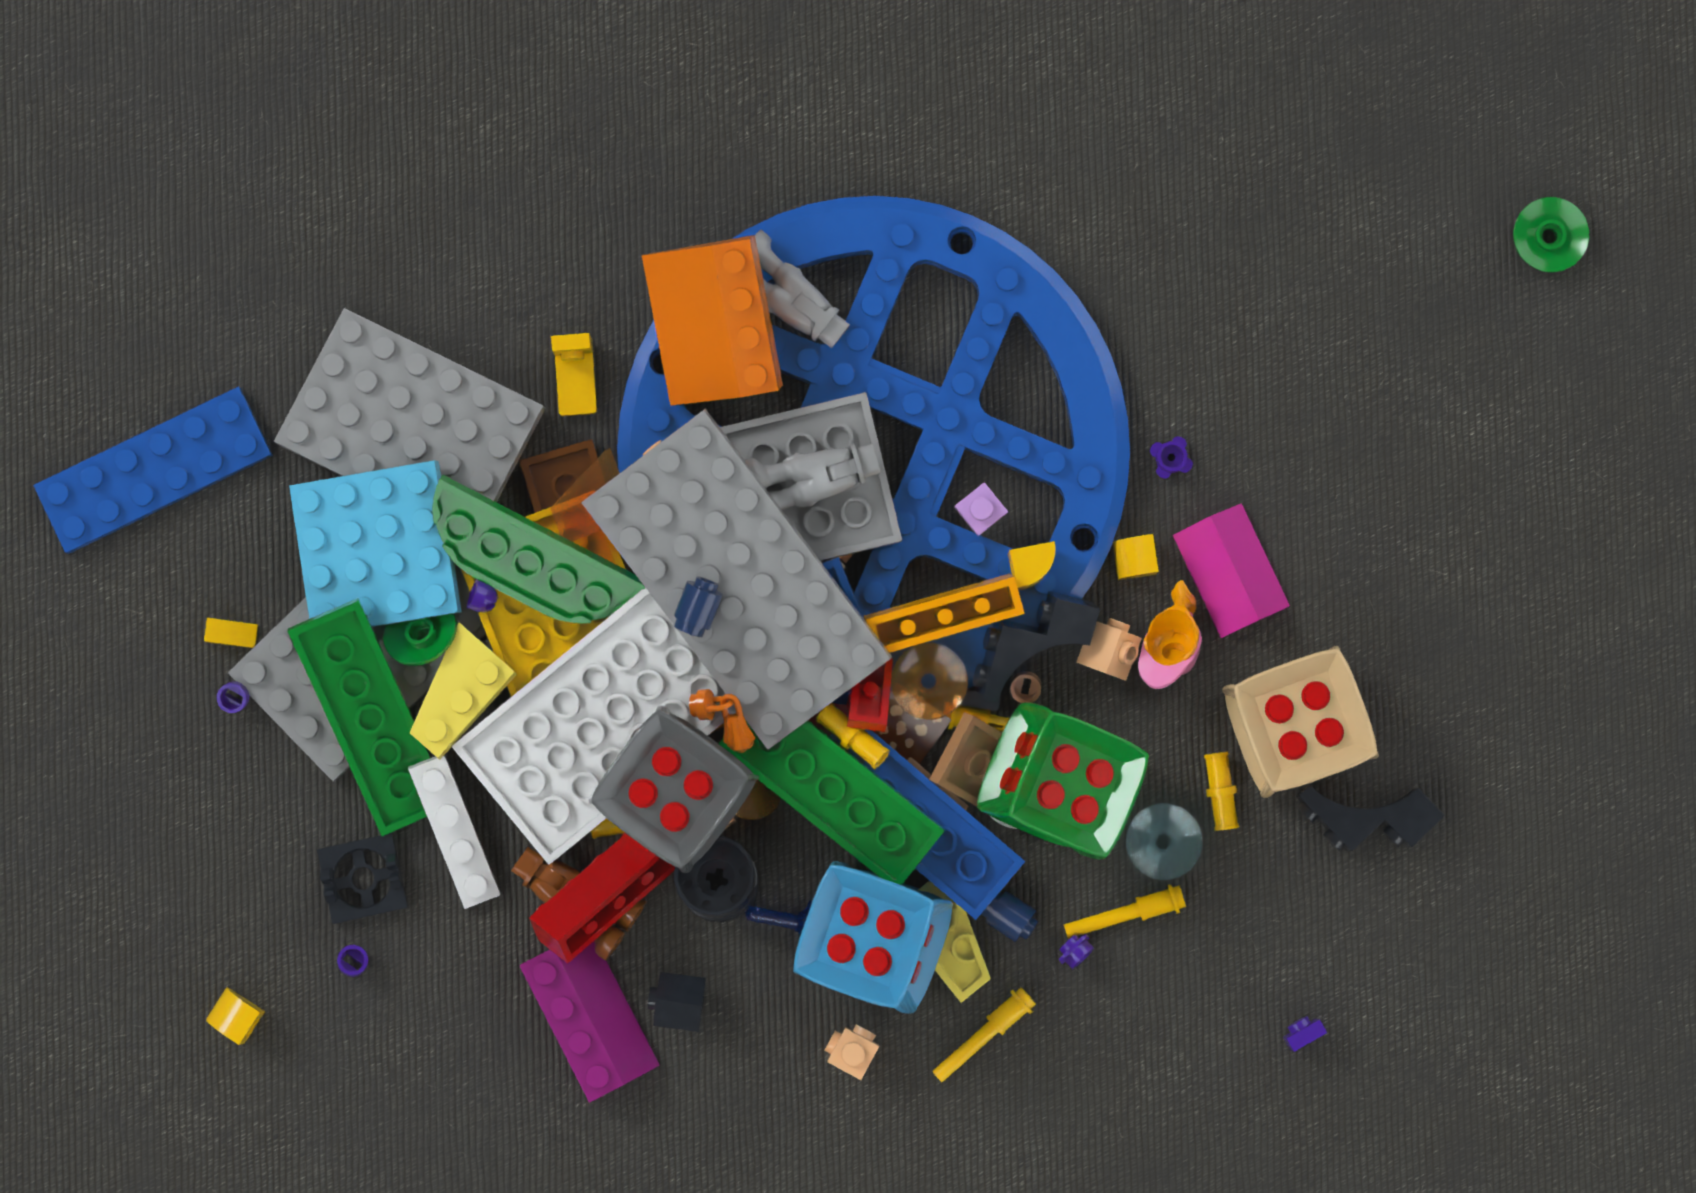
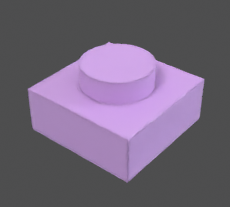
[954,482,1008,537]

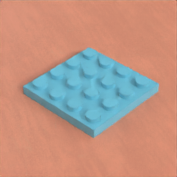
[289,460,462,627]

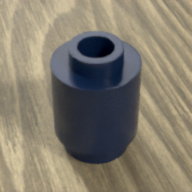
[674,576,723,637]
[981,891,1039,943]

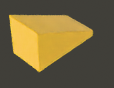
[204,618,258,648]

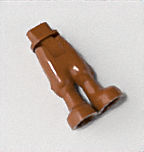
[511,846,647,961]

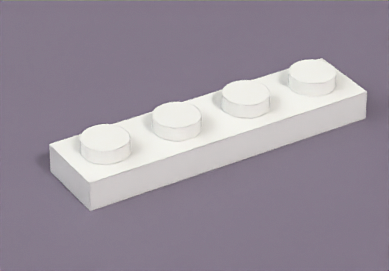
[408,755,500,909]

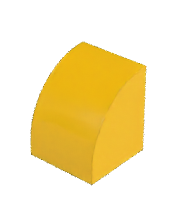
[1113,534,1159,580]
[1008,541,1055,591]
[206,987,265,1045]

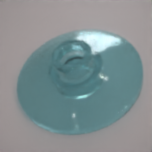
[1126,803,1202,880]

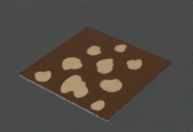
[872,683,951,764]

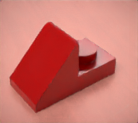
[847,658,893,732]

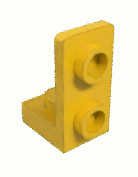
[551,333,597,416]

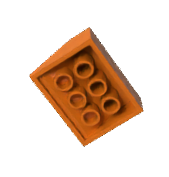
[642,235,783,406]

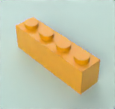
[863,573,1025,653]

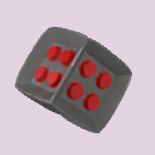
[589,706,759,873]

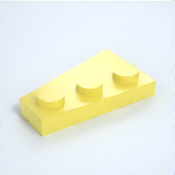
[410,623,517,760]
[918,881,991,1003]

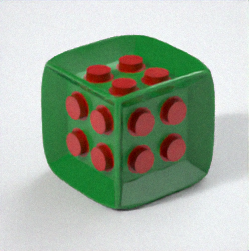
[977,702,1149,860]

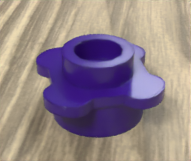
[1150,436,1193,479]
[1059,934,1094,969]

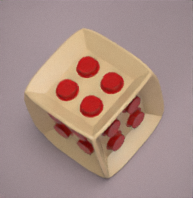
[1222,646,1379,798]

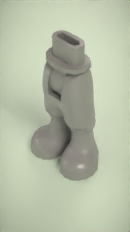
[755,230,850,348]
[744,444,881,511]

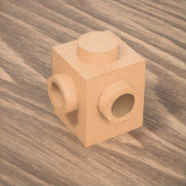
[1076,618,1142,681]
[824,1024,879,1080]

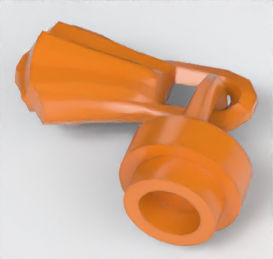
[689,689,755,753]

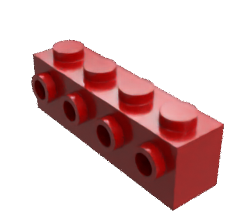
[529,833,675,964]

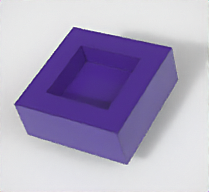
[1283,1016,1327,1052]

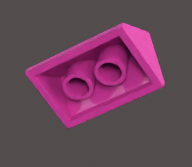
[1173,503,1290,638]

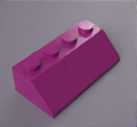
[519,941,660,1103]

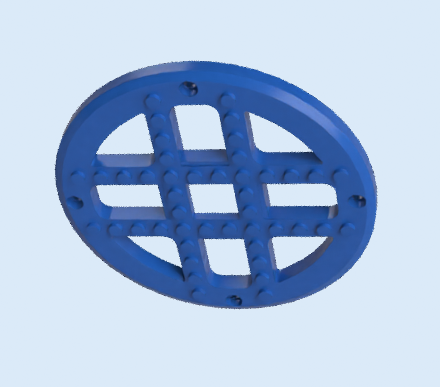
[617,196,1130,705]

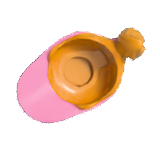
[1138,580,1202,689]

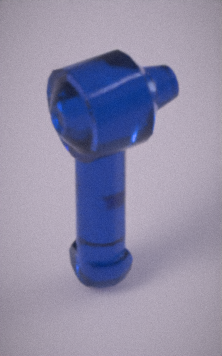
[745,900,812,936]

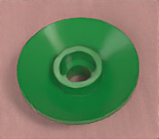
[1513,197,1589,273]
[383,614,457,666]

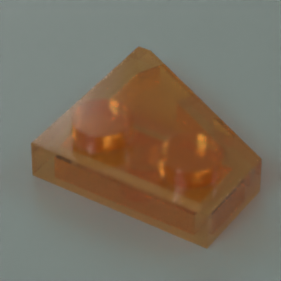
[550,449,620,541]

